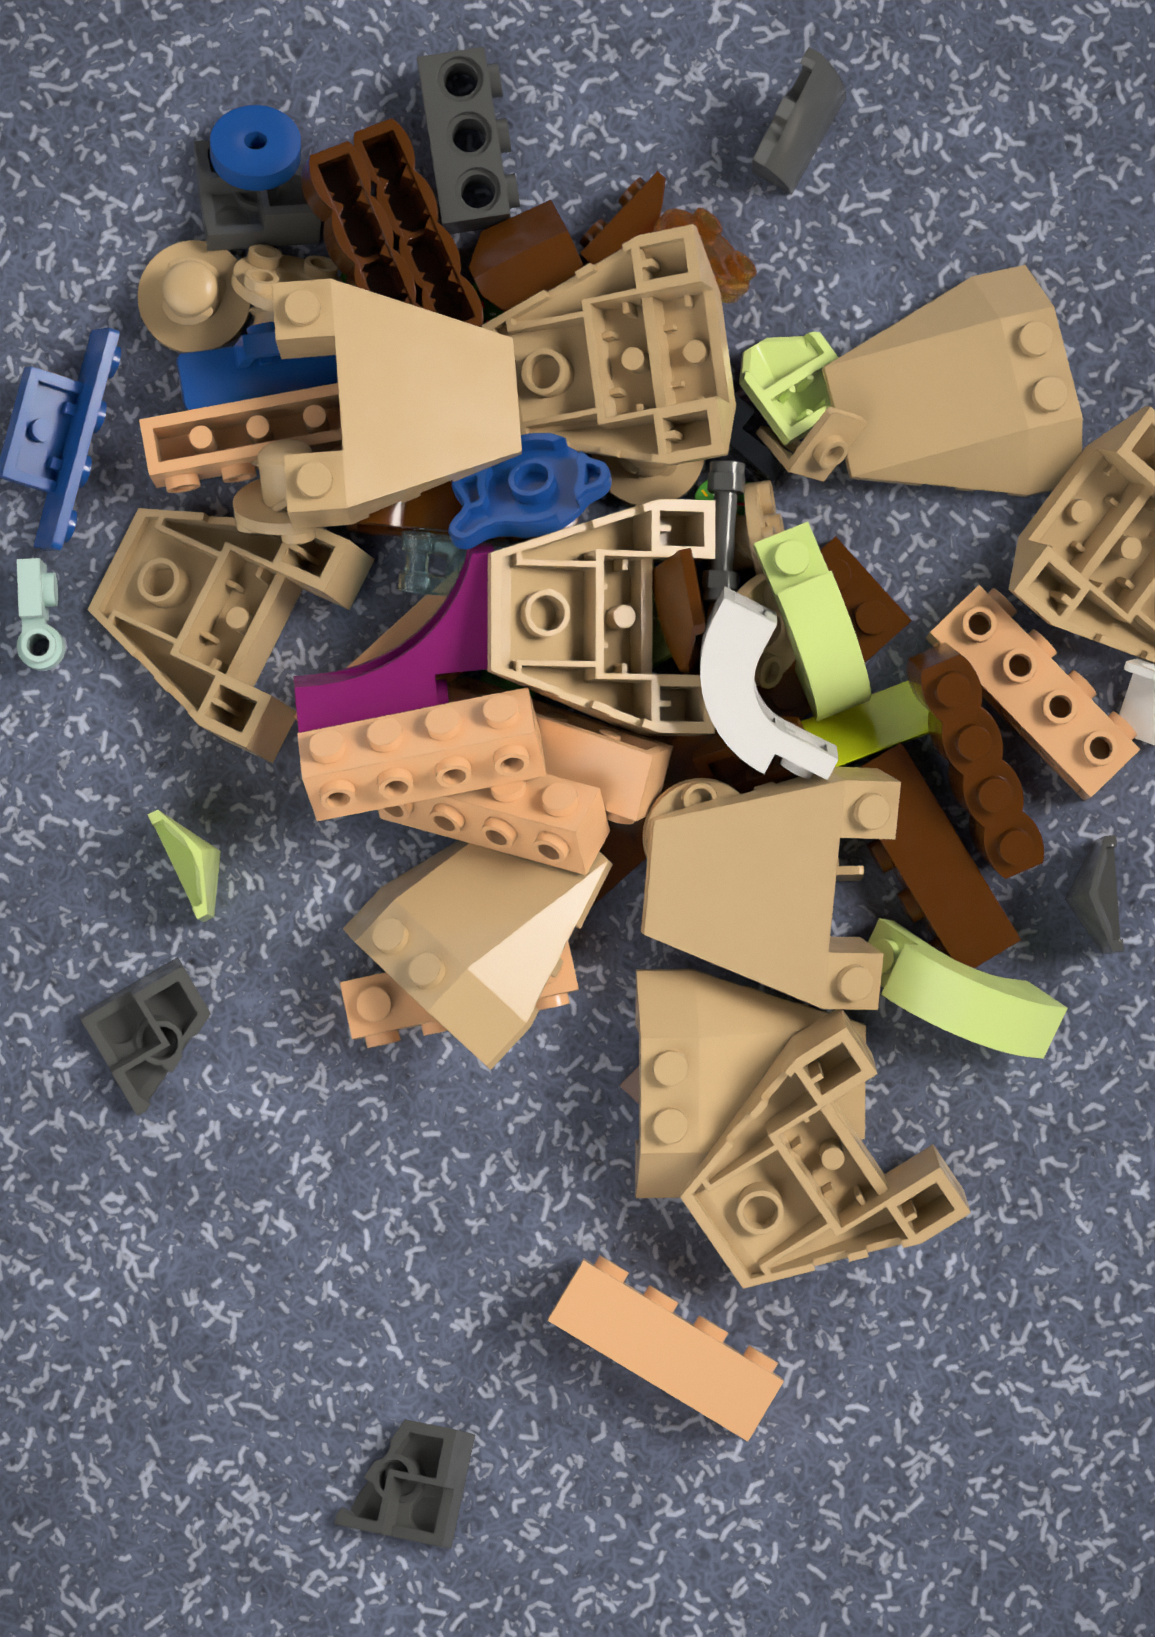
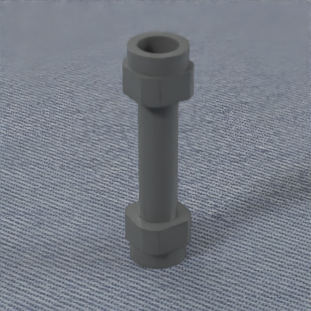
[702,461,745,603]

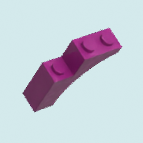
[293,543,495,733]

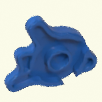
[448,433,612,550]

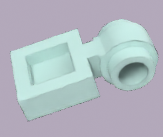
[17,558,65,671]

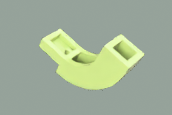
[753,522,871,722]
[868,918,1068,1059]

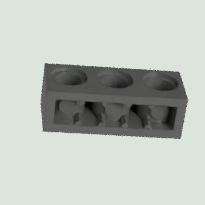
[417,47,520,234]

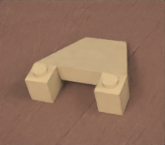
[272,278,522,529]
[488,499,715,736]
[87,508,375,763]
[641,767,901,1010]
[679,1009,971,1289]

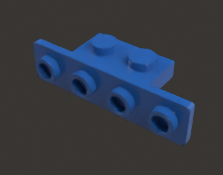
[176,322,338,411]
[0,327,121,551]

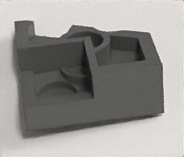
[752,47,846,195]
[194,140,321,251]
[334,1419,475,1549]

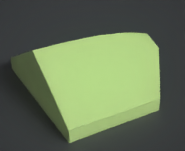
[739,332,839,446]
[147,810,221,922]

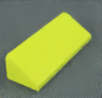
[801,681,930,767]

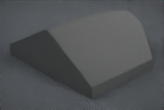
[1065,835,1124,954]

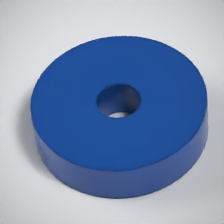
[210,105,301,191]

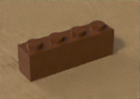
[859,742,1021,968]

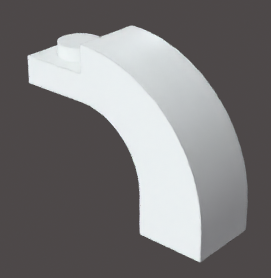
[700,586,838,780]

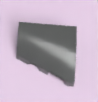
[79,957,211,1116]

